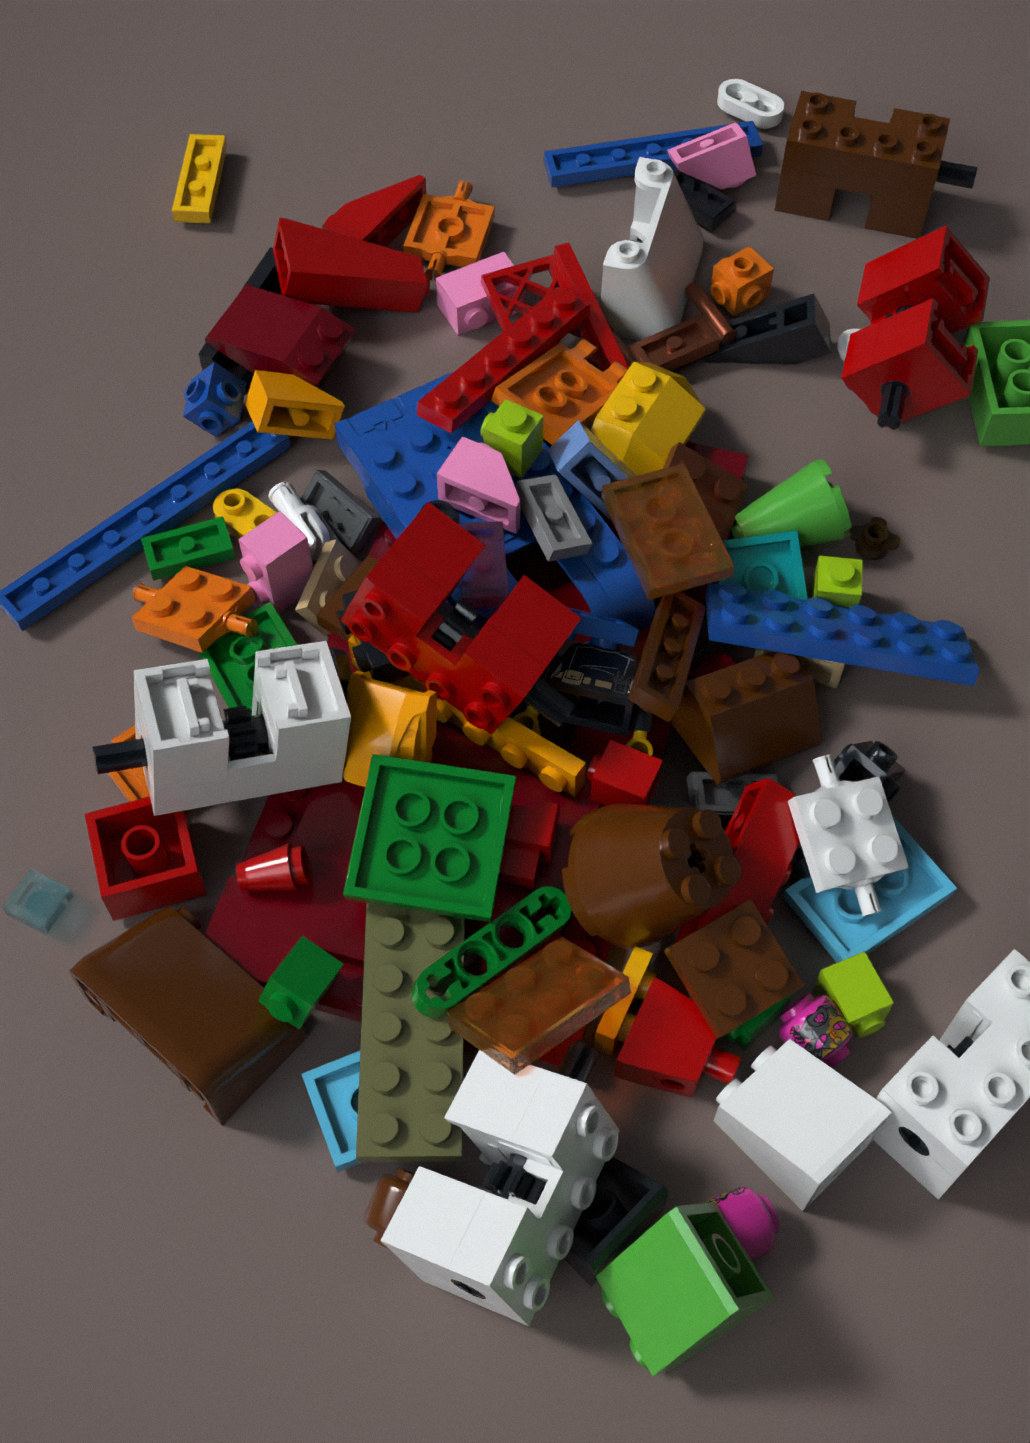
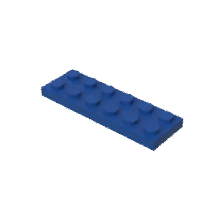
[705,582,980,686]

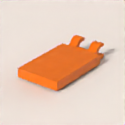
[491,339,628,445]

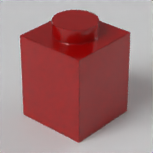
[586,740,663,806]

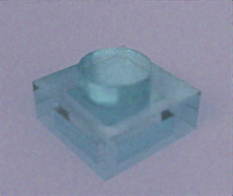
[2,868,74,935]

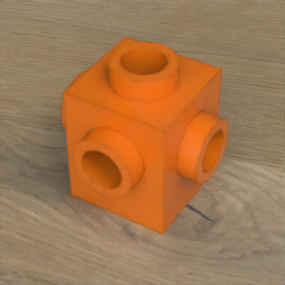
[710,246,774,316]

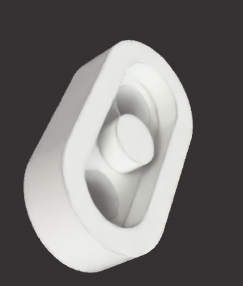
[717,79,784,129]

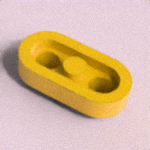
[213,488,277,539]

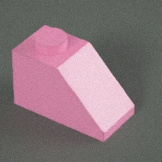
[668,122,756,190]
[437,437,520,534]

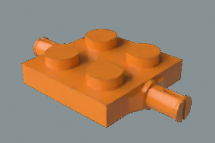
[403,180,495,281]
[131,566,258,653]

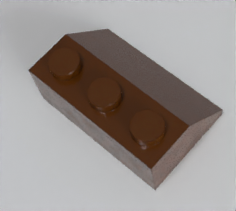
[670,651,823,785]

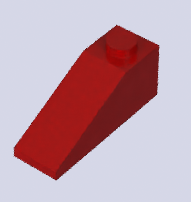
[322,175,427,247]

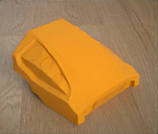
[343,671,437,787]

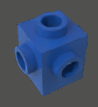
[183,362,247,437]

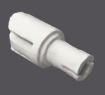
[268,482,339,562]

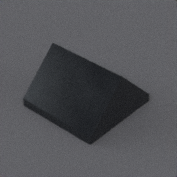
[563,1157,669,1287]

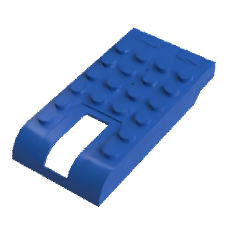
[335,370,656,658]

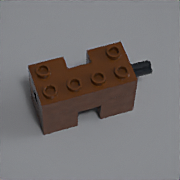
[774,91,978,239]

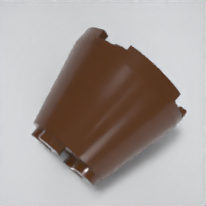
[562,803,741,950]

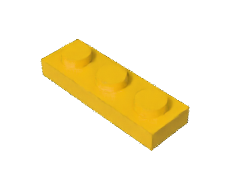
[172,134,227,223]

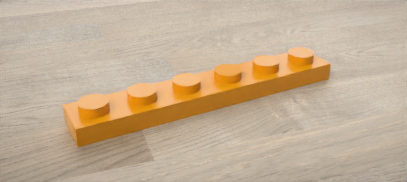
[348,635,586,798]

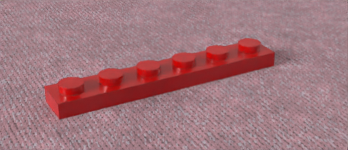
[417,287,591,434]

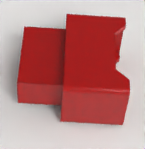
[499,802,560,889]

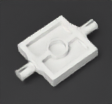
[787,754,909,917]

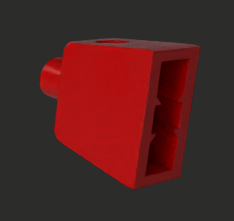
[614,977,742,1097]

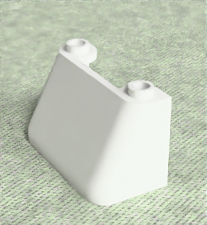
[600,157,703,341]

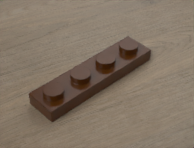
[628,587,706,722]

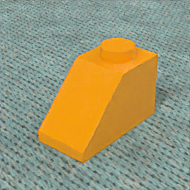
[245,370,345,440]

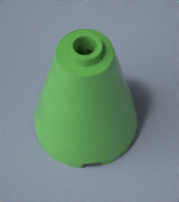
[729,458,852,547]

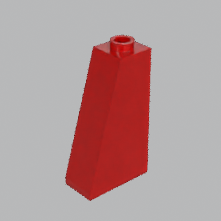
[272,218,430,313]

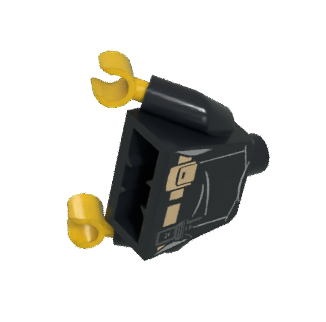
[513,643,654,756]

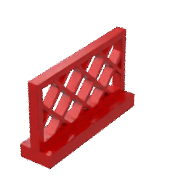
[481,242,629,372]

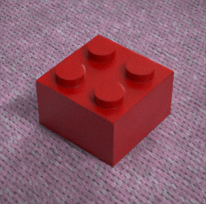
[84,797,207,921]

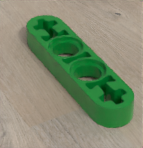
[411,887,572,1018]

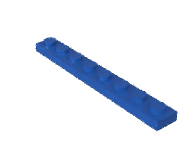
[0,421,291,631]

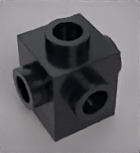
[834,741,906,803]

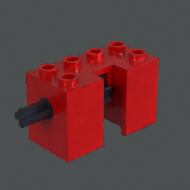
[841,225,990,430]
[340,502,581,735]

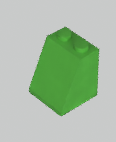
[596,1202,775,1377]

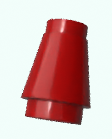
[236,843,312,891]

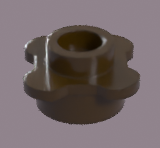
[849,517,900,560]

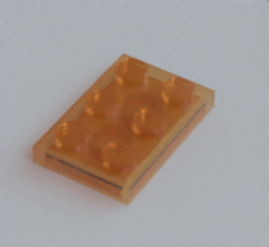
[601,463,734,600]
[446,936,631,1075]

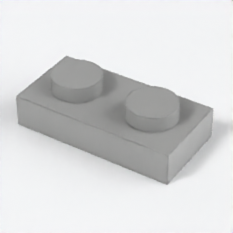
[515,474,592,562]

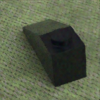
[703,293,831,364]

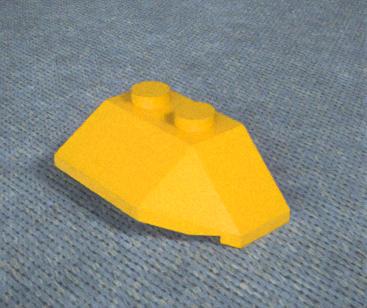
[591,362,706,483]

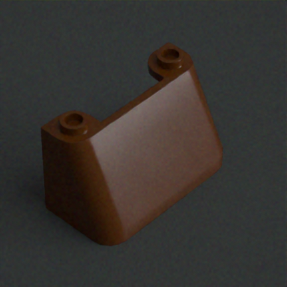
[68,906,307,1125]

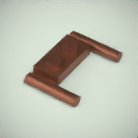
[607,282,736,371]

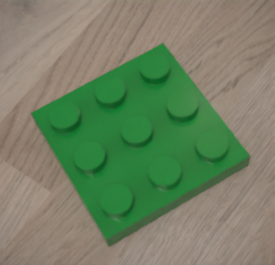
[343,754,516,922]

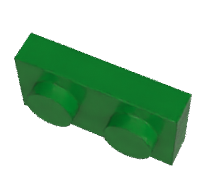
[141,516,236,581]

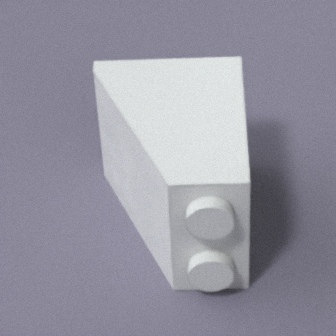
[713,1039,892,1211]

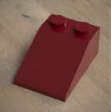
[205,284,356,389]

